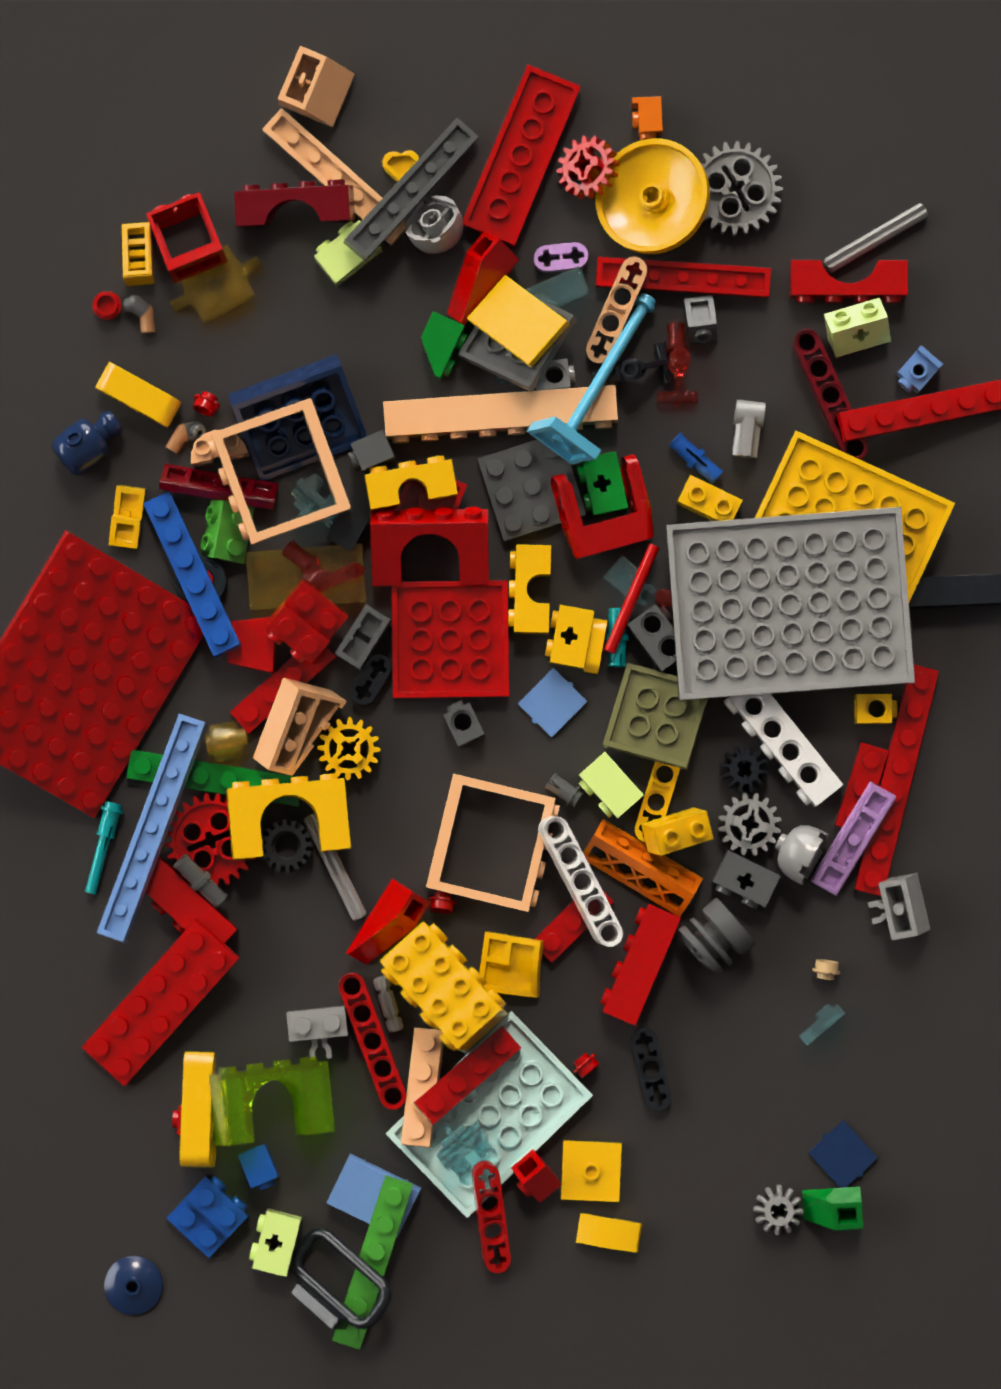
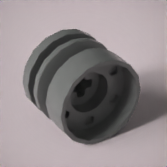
[679,897,756,976]

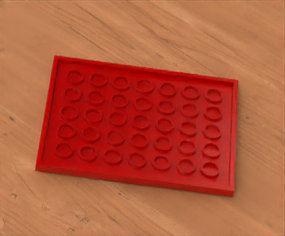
[0,530,203,818]

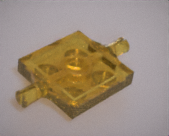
[170,244,262,323]

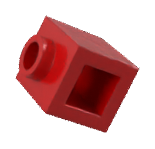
[511,1149,562,1203]

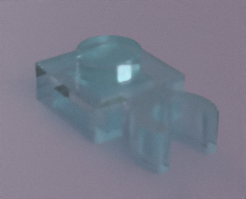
[603,556,657,606]
[799,1003,845,1046]

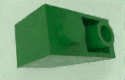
[421,311,468,382]
[802,1187,863,1230]

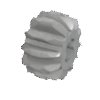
[753,1185,803,1235]

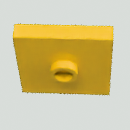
[561,1140,622,1202]

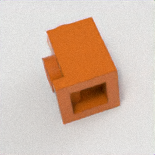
[631,96,663,141]

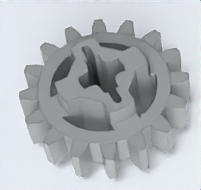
[718,793,781,856]

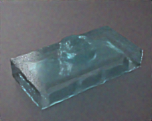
[526,267,591,308]

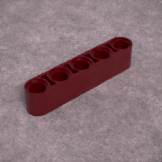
[792,329,868,460]

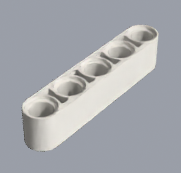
[538,816,623,947]

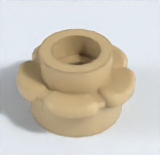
[812,959,841,980]

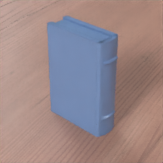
[327,1153,421,1238]

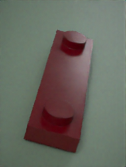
[159,464,279,510]

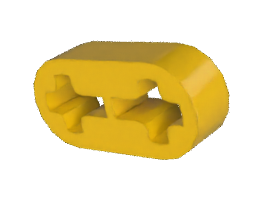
[584,618,607,674]

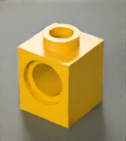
[854,694,897,724]

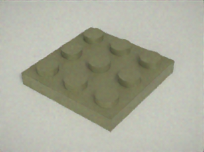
[603,663,709,770]

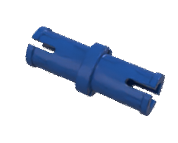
[669,432,723,485]

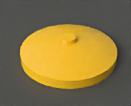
[595,138,710,254]

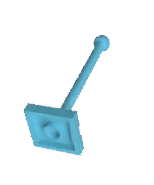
[526,293,656,465]

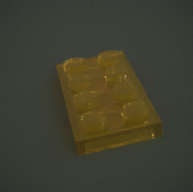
[246,544,366,611]

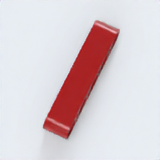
[339,972,407,1110]

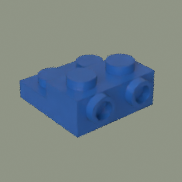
[167,1175,249,1258]

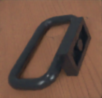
[291,1227,392,1330]

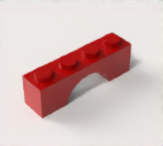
[789,260,908,304]

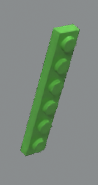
[332,1175,413,1350]

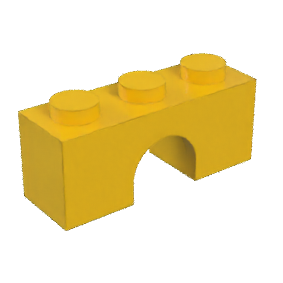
[364,455,458,511]
[508,544,551,634]

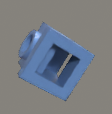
[896,345,943,394]

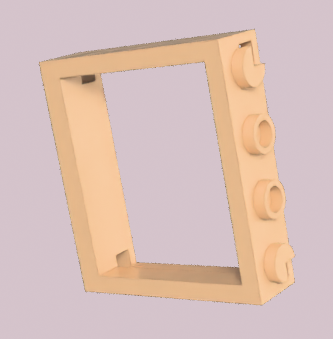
[208,398,351,545]
[426,774,560,912]

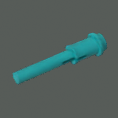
[85,801,124,895]

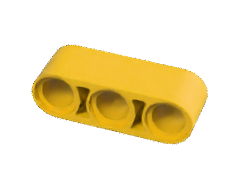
[95,362,182,428]

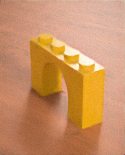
[226,773,351,860]

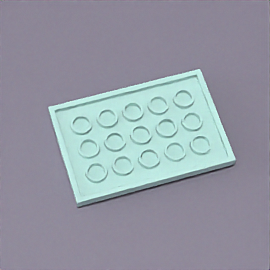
[386,1011,593,1218]

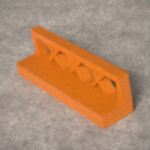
[583,819,703,917]

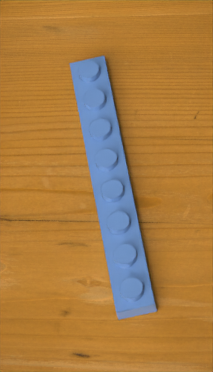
[97,714,208,944]

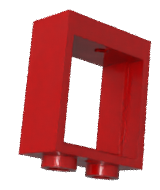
[146,192,228,284]

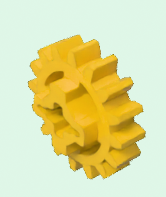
[317,717,381,781]

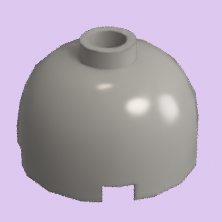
[404,195,464,254]
[775,825,829,885]

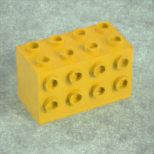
[380,922,508,1053]

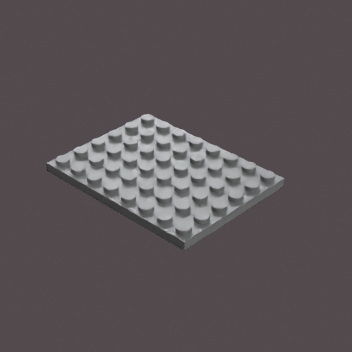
[666,507,915,700]

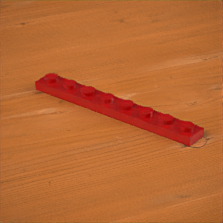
[854,664,939,896]

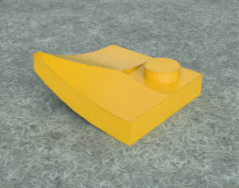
[479,931,544,998]

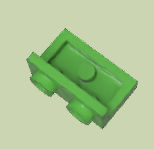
[200,500,254,564]

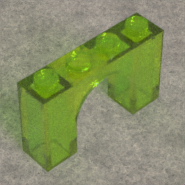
[209,1056,335,1146]

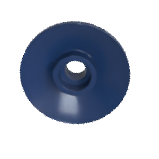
[104,1256,163,1315]

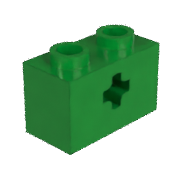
[577,451,628,518]

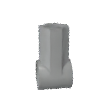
[732,399,766,459]

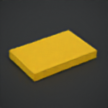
[467,275,569,368]

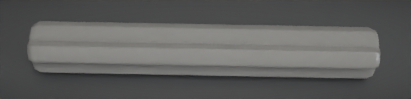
[824,203,928,272]
[304,813,366,921]

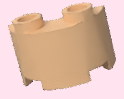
[191,430,250,467]

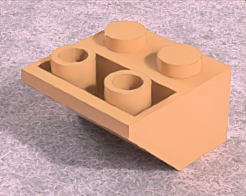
[278,46,355,128]

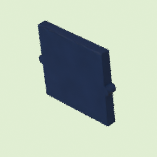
[808,1120,878,1188]

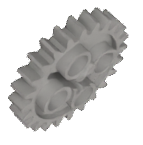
[701,141,783,236]

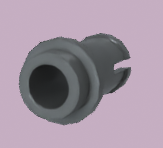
[545,772,584,807]

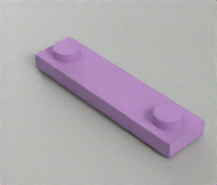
[810,781,896,896]

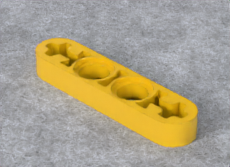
[634,762,680,843]

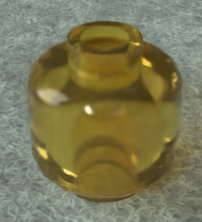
[204,721,248,762]

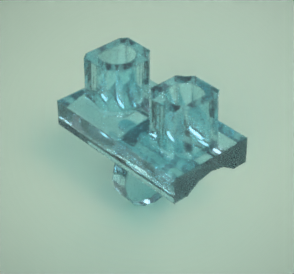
[291,473,339,528]
[437,1121,493,1176]

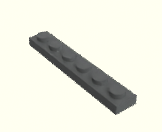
[343,118,479,262]

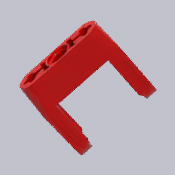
[550,454,654,559]

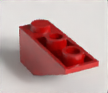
[447,230,520,325]
[346,879,430,965]

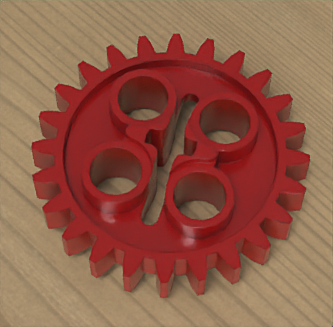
[164,793,256,886]

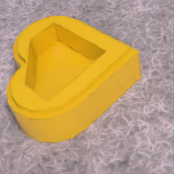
[382,150,419,182]

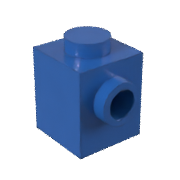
[238,1142,280,1190]

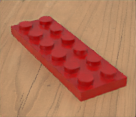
[463,64,581,247]
[81,919,240,1086]

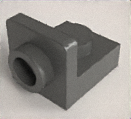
[684,295,718,343]

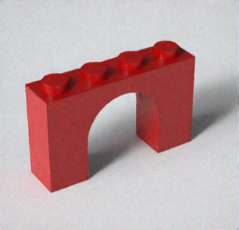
[370,507,489,586]

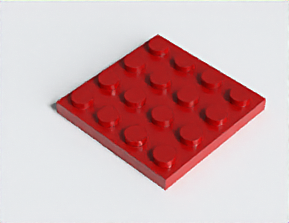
[391,580,509,698]

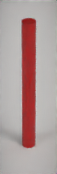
[604,543,660,654]

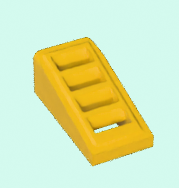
[122,222,155,286]

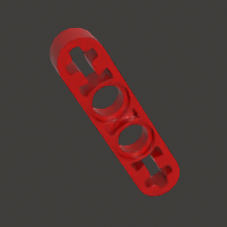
[471,1161,511,1273]

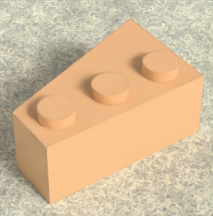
[253,678,347,776]

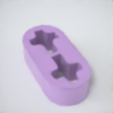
[534,242,588,273]

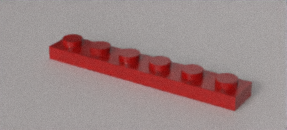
[595,257,771,298]
[836,379,1001,442]

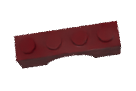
[234,179,355,227]

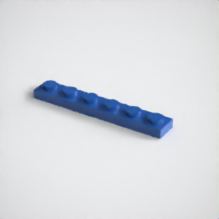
[143,491,242,658]

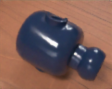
[52,411,123,476]

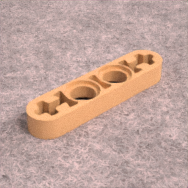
[586,256,647,363]

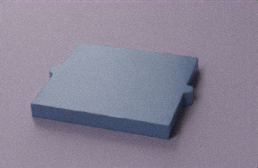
[518,668,587,737]

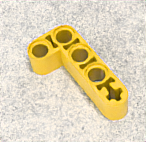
[180,1052,216,1168]

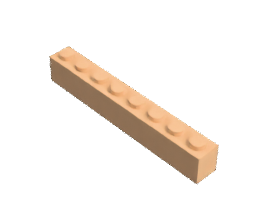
[383,385,618,444]

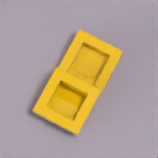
[109,485,146,549]
[576,1213,643,1253]

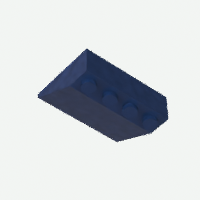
[228,354,367,481]

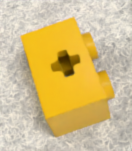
[676,475,743,521]
[545,605,594,670]
[641,807,713,856]

